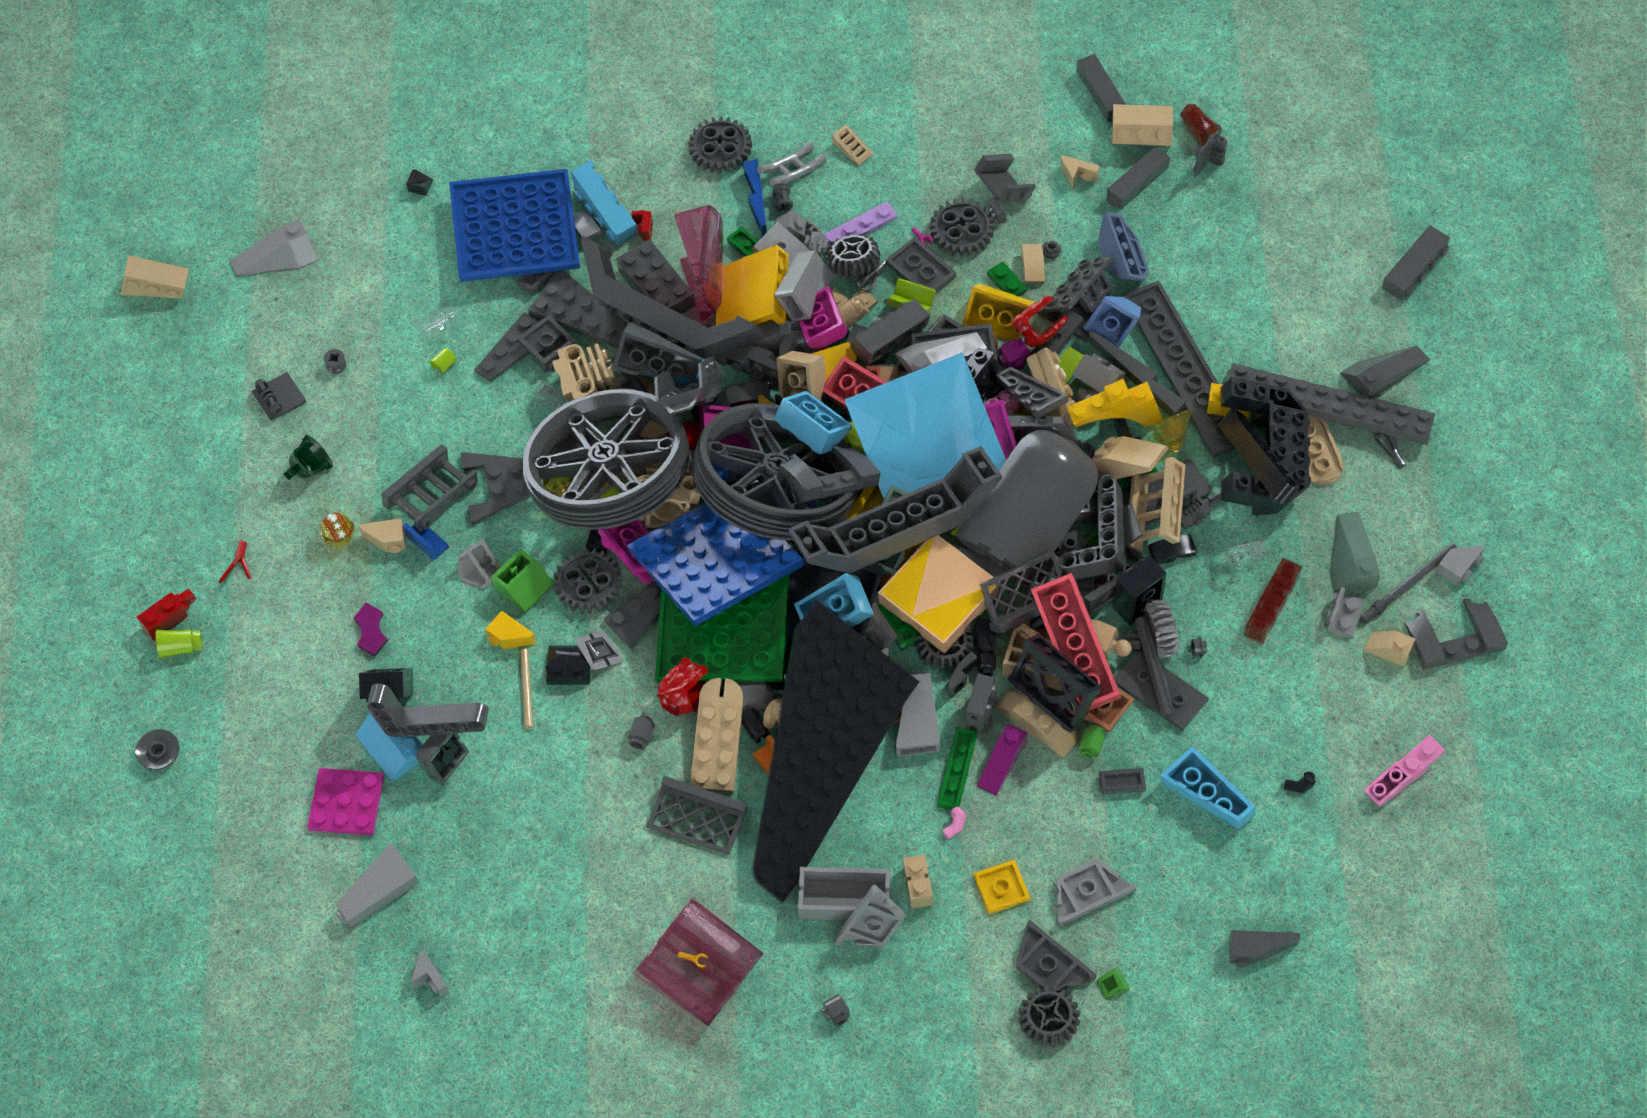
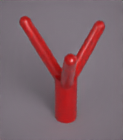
[219,541,251,583]

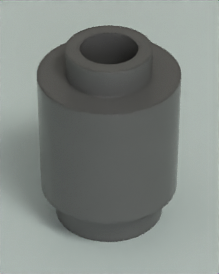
[628,715,655,750]

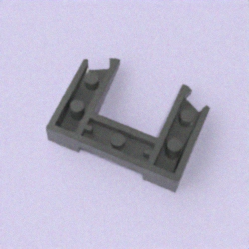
[779,446,881,502]
[1405,599,1508,670]

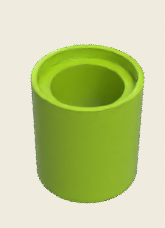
[430,347,457,375]

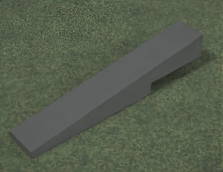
[1089,330,1186,421]

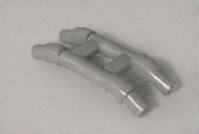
[757,142,827,186]

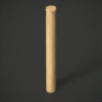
[520,649,533,729]

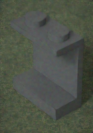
[974,154,1036,203]

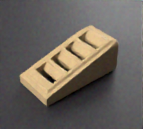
[832,125,873,166]

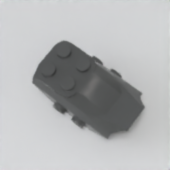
[654,357,722,415]

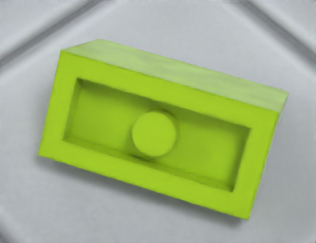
[887,278,936,313]

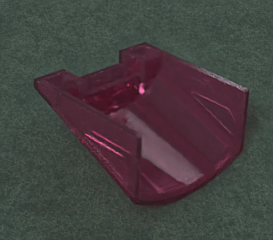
[674,205,724,323]
[632,897,764,1027]

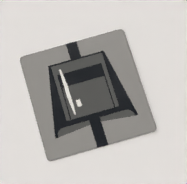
[574,630,623,670]

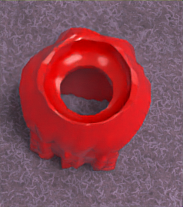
[1011,296,1068,348]
[657,657,708,716]

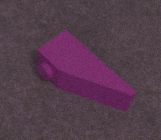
[977,724,1027,796]

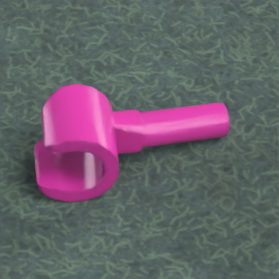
[911,227,933,246]

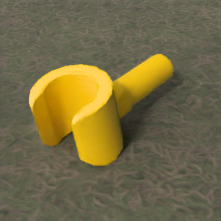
[678,952,708,968]

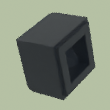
[406,169,433,196]

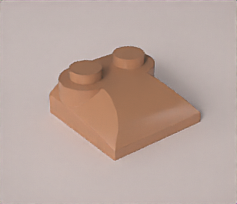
[1073,688,1134,732]

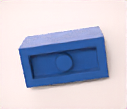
[402,523,449,561]

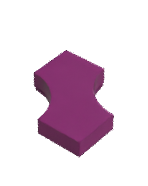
[353,602,388,657]

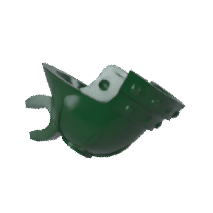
[283,434,333,480]

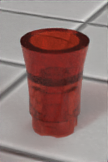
[1180,104,1222,146]

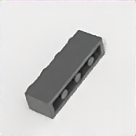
[1382,225,1450,300]
[851,299,930,366]

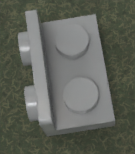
[1325,587,1365,638]

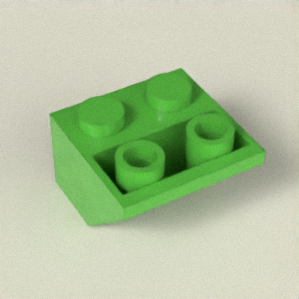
[491,549,554,613]

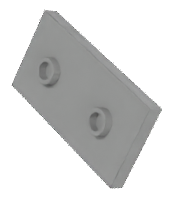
[752,222,838,292]

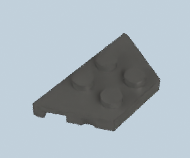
[1016,920,1097,993]

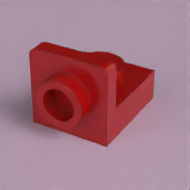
[631,210,653,241]

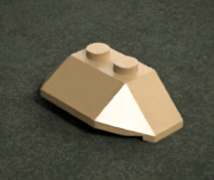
[994,690,1077,758]

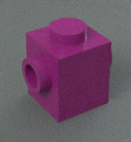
[998,337,1031,371]

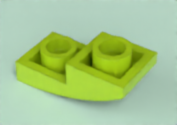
[1058,347,1084,384]

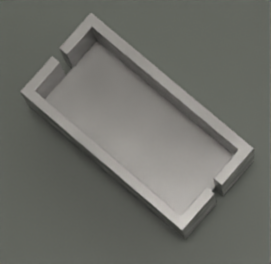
[798,867,891,920]

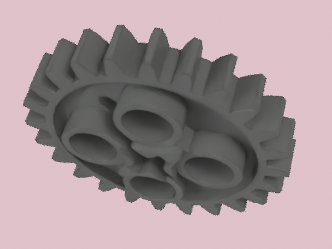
[688,116,752,173]
[930,198,995,257]
[553,548,623,614]

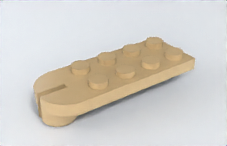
[690,678,744,792]

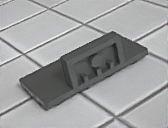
[1041,256,1113,313]
[1123,459,1212,528]

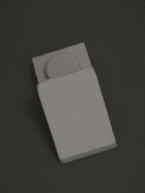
[411,950,449,997]

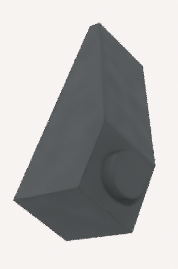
[1230,930,1300,967]

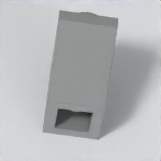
[775,210,821,244]
[1436,545,1484,586]

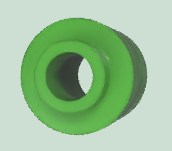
[1078,725,1105,759]

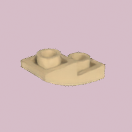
[1021,244,1045,283]

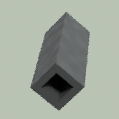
[1076,54,1126,122]
[1106,146,1170,210]

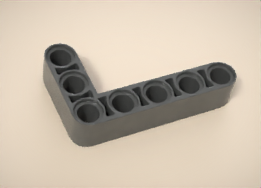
[1058,474,1124,580]
[367,684,489,737]

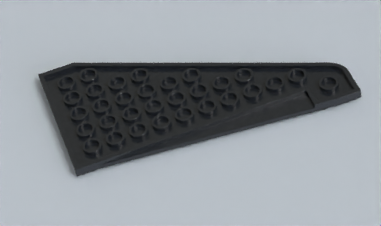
[752,601,919,903]

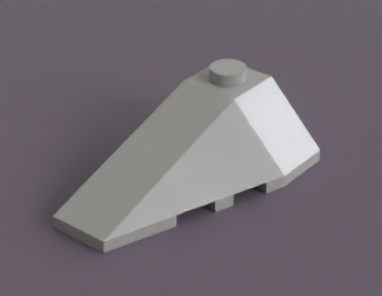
[230,219,318,277]
[895,332,987,374]

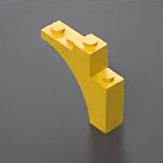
[1067,379,1163,428]

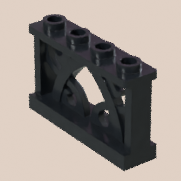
[967,348,1005,404]
[1008,634,1102,733]

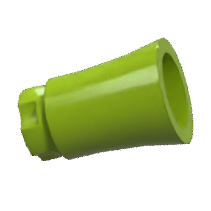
[156,629,203,659]

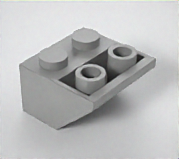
[1072,353,1129,393]

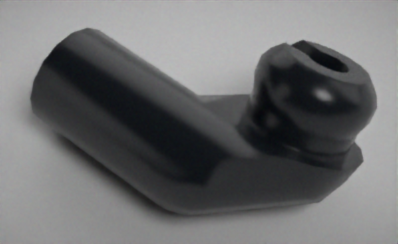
[1284,771,1316,793]

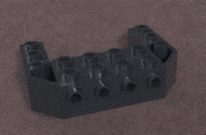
[1220,377,1311,516]

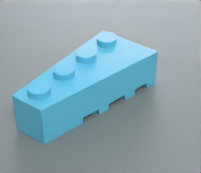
[571,160,637,246]
[1160,746,1255,830]

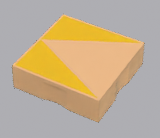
[878,535,1000,654]

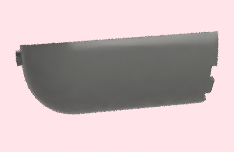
[955,430,1098,586]

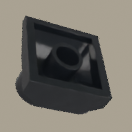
[546,645,591,685]

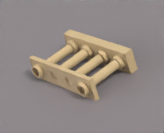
[1129,457,1185,553]

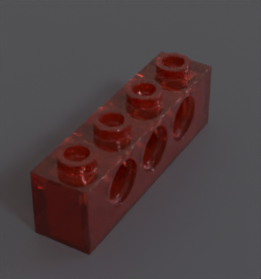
[1244,558,1302,644]

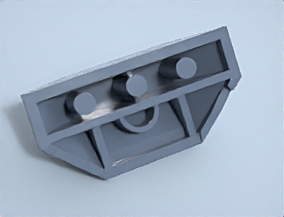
[1098,212,1149,282]

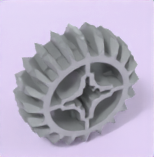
[1144,600,1179,658]

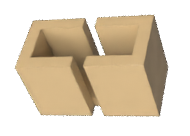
[903,855,933,909]

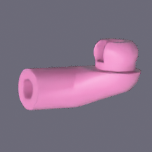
[942,807,966,840]

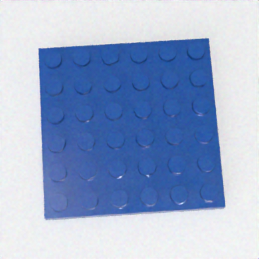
[449,169,580,282]
[627,503,804,626]

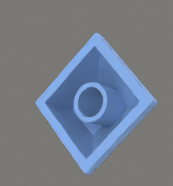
[1083,296,1141,348]

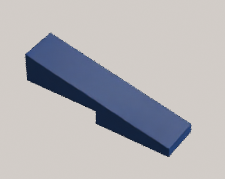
[743,158,767,236]

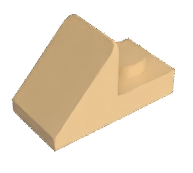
[1060,155,1100,189]

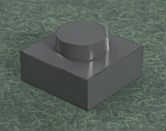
[988,197,1007,224]

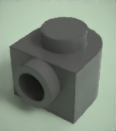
[821,994,850,1026]

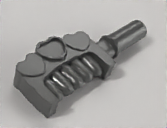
[1181,490,1221,529]

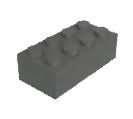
[616,239,695,314]

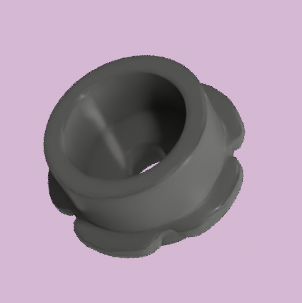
[1042,241,1062,259]
[1191,637,1207,658]

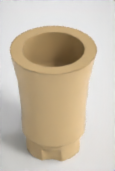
[838,296,869,330]

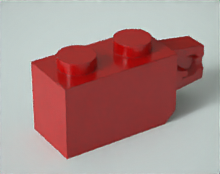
[136,589,196,642]

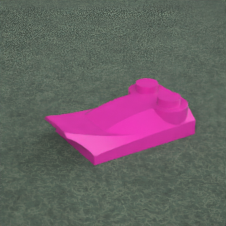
[799,286,847,350]
[598,519,655,585]

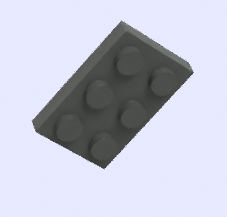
[886,237,956,294]

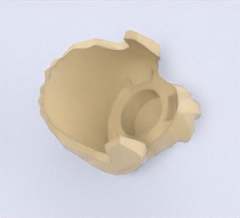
[763,698,782,729]

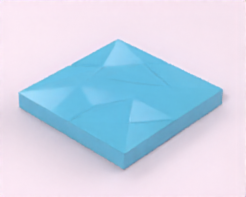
[845,352,1006,499]

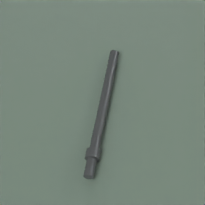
[1360,543,1457,623]

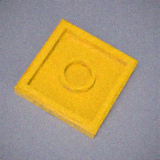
[973,859,1031,915]

